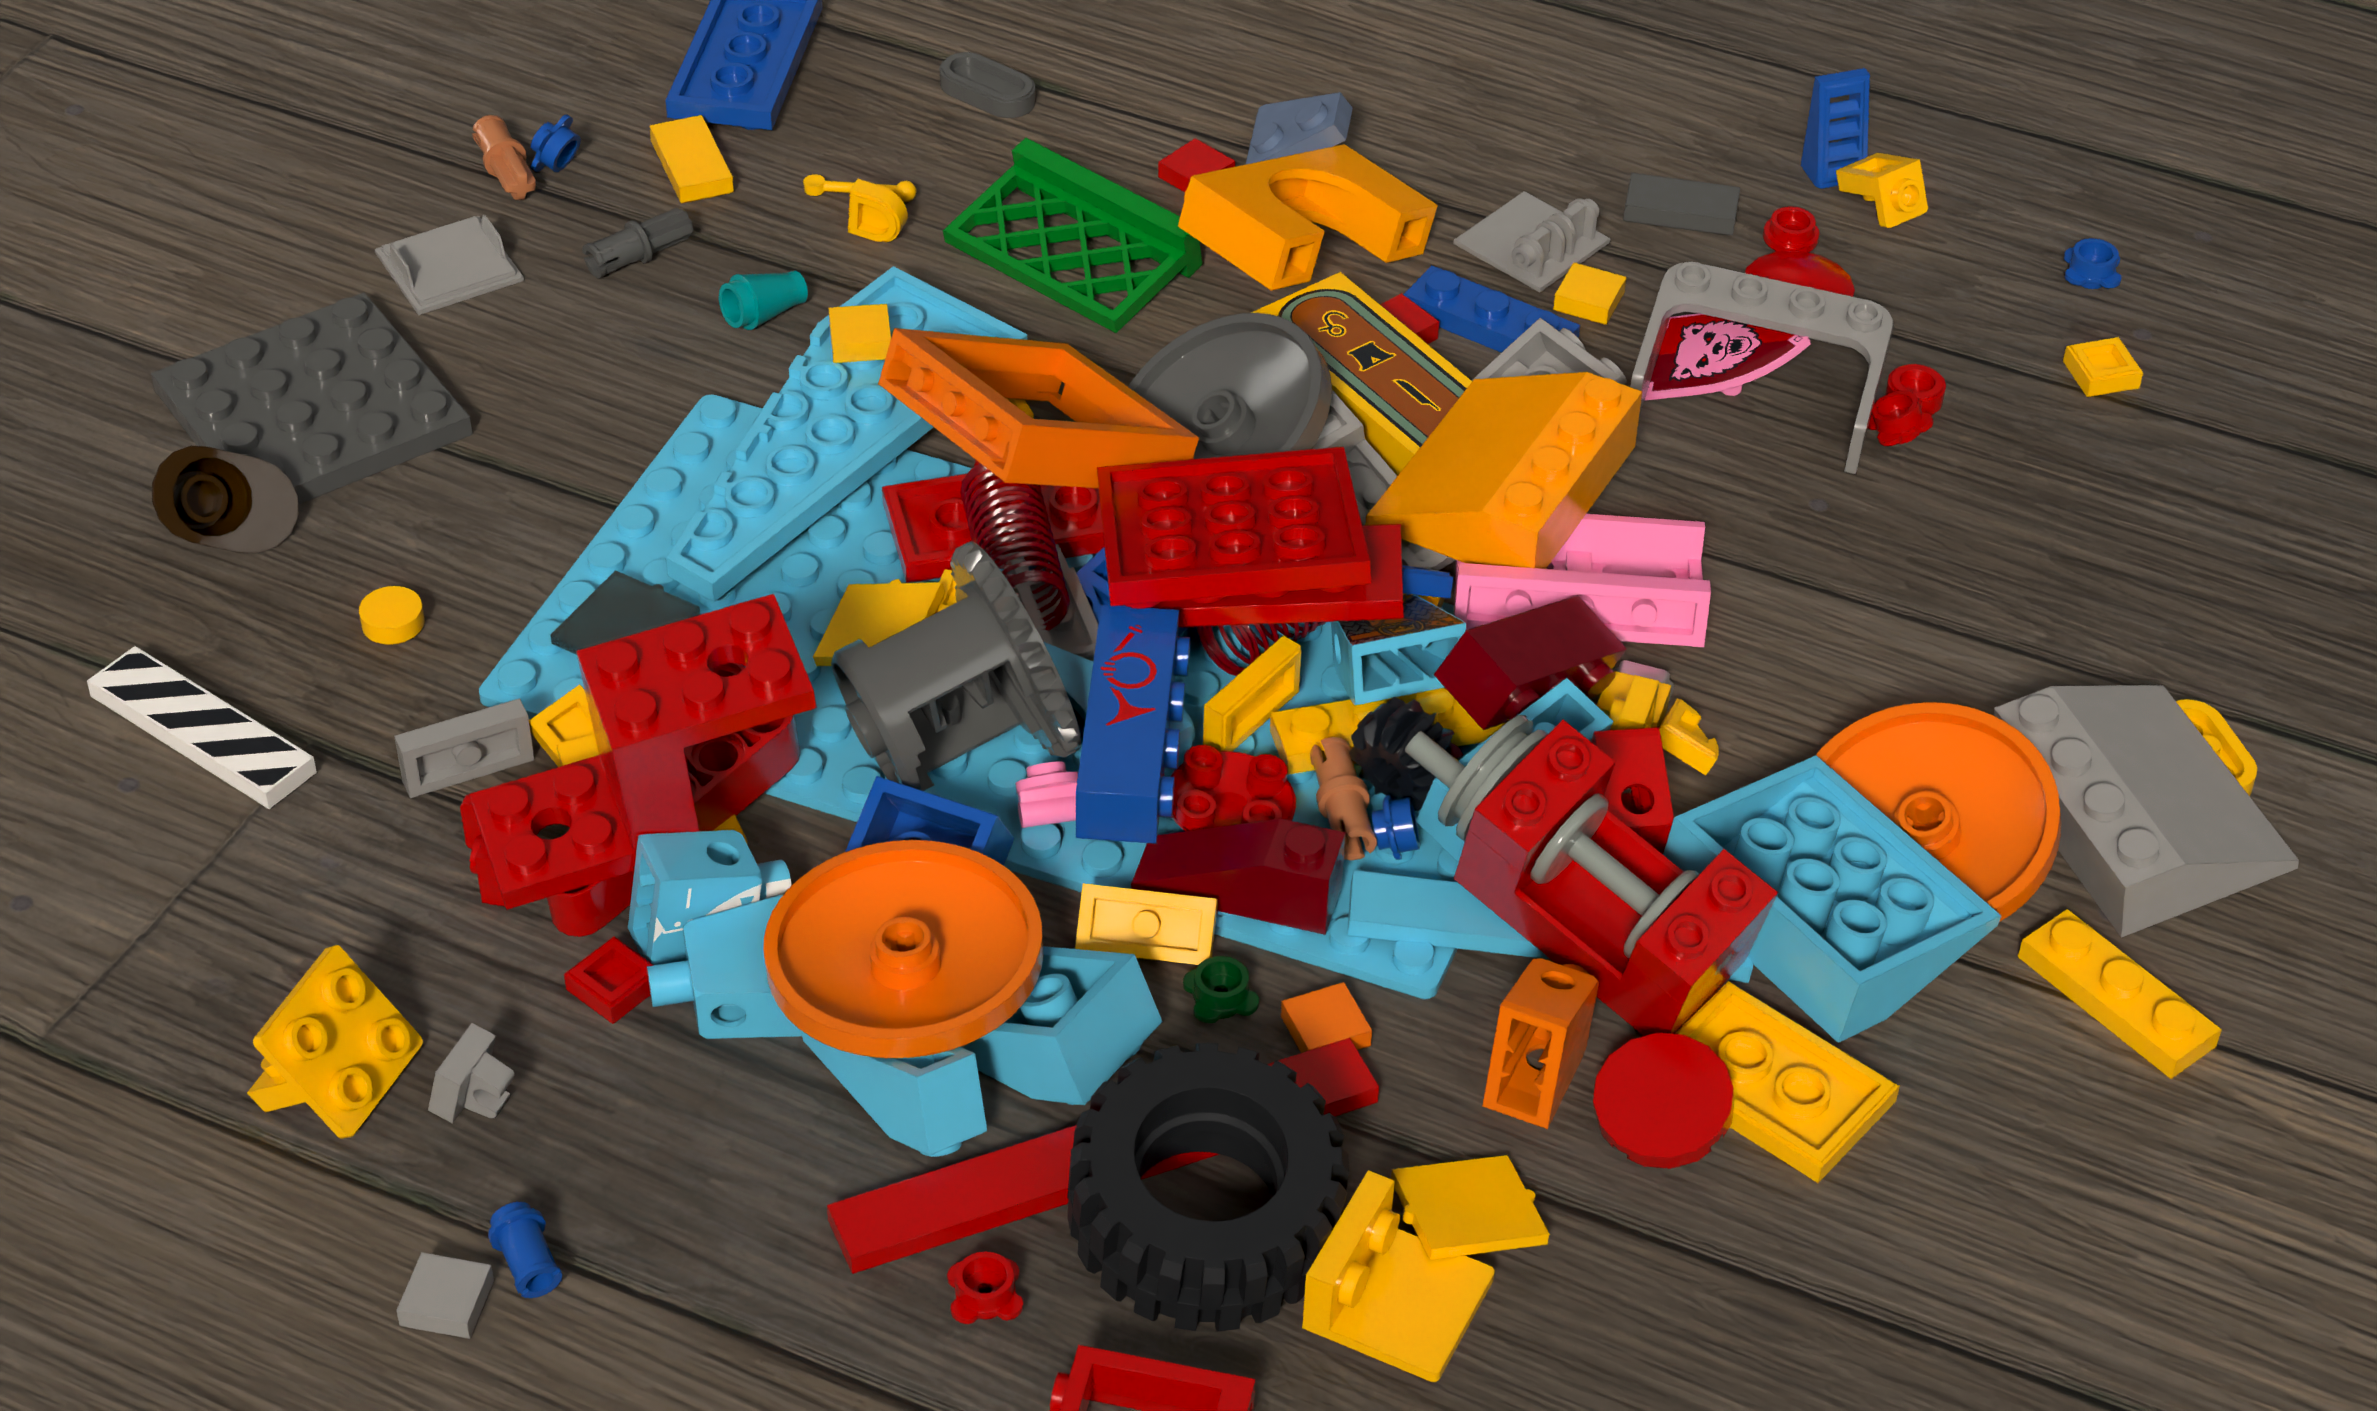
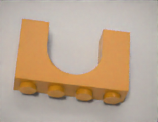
[1178,144,1438,291]

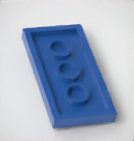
[666,0,823,130]

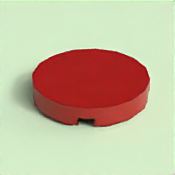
[1593,1033,1735,1169]

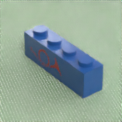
[1076,605,1190,844]

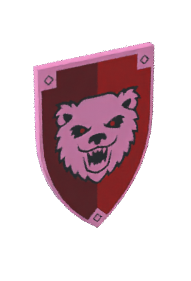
[1644,313,1811,401]

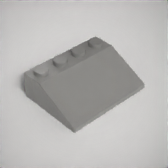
[1994,685,2299,938]

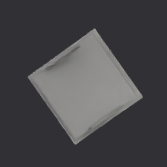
[375,215,524,315]

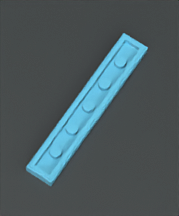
[1347,870,1753,983]

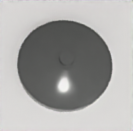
[1128,313,1332,459]

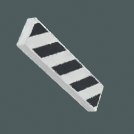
[87,646,317,809]

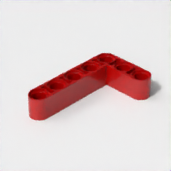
[547,663,800,937]

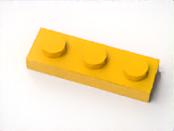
[2018,909,2222,1079]

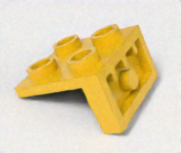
[1302,1170,1494,1382]

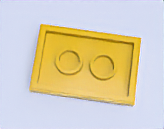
[1675,981,1900,1183]

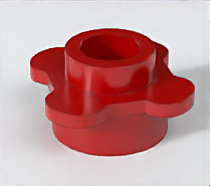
[1868,391,1934,446]
[947,1251,1023,1324]

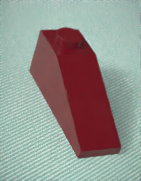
[1131,818,1346,935]

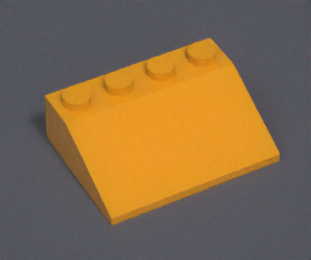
[1365,372,1642,569]

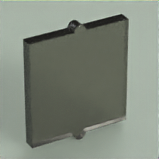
[550,570,700,655]

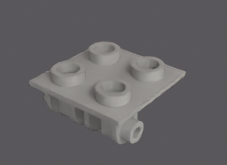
[1454,191,1610,292]

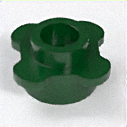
[1183,956,1259,1023]

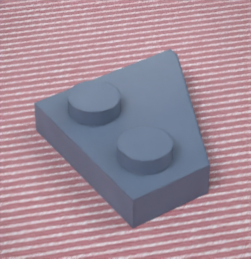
[1245,92,1353,165]

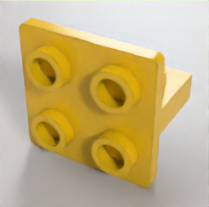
[247,945,423,1139]

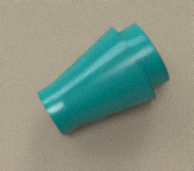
[719,270,808,330]

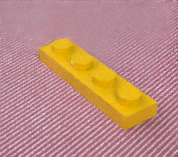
[1270,688,1507,775]

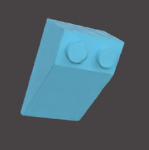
[961,946,1163,1105]

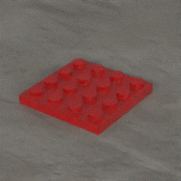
[1097,447,1371,609]

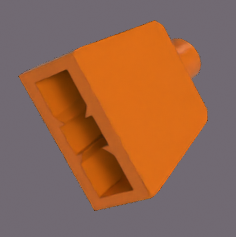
[1482,958,1599,1129]

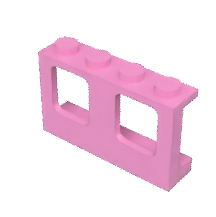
[1454,514,1711,647]

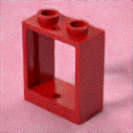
[1050,1345,1256,1411]

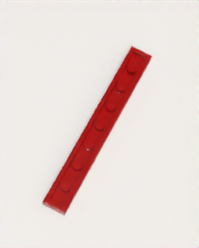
[827,1038,1379,1274]

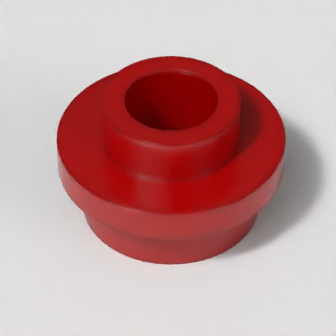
[1763,206,1819,252]

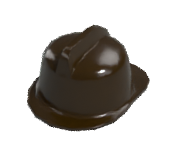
[152,446,298,553]

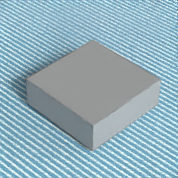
[396,1252,494,1339]

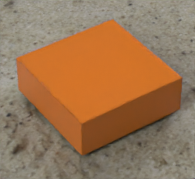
[1281,982,1372,1053]

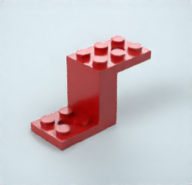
[469,594,817,910]

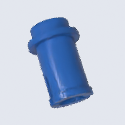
[488,1202,563,1298]

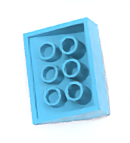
[1663,755,2001,1043]

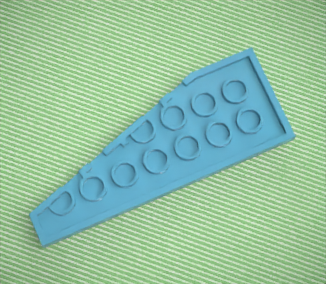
[666,266,1027,602]

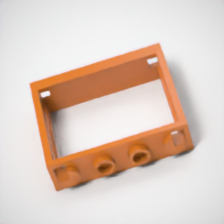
[878,328,1199,488]

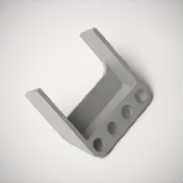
[1630,262,1894,474]

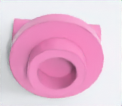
[1015,761,1078,828]

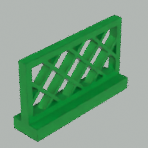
[943,138,1203,333]

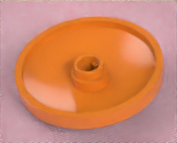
[1815,702,2061,922]
[763,840,1043,1058]

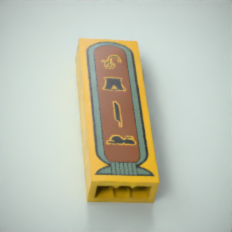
[1251,272,1472,476]

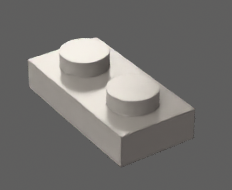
[394,698,534,798]

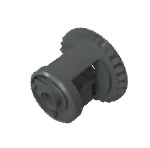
[831,541,1081,791]

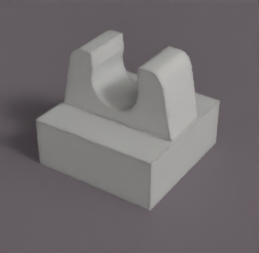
[428,1023,515,1123]

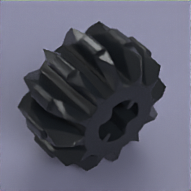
[1349,697,1463,812]

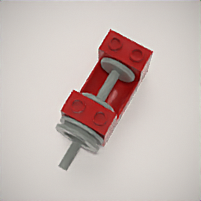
[1405,715,1779,1036]

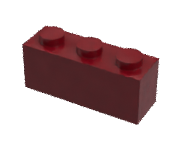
[1434,595,1627,730]

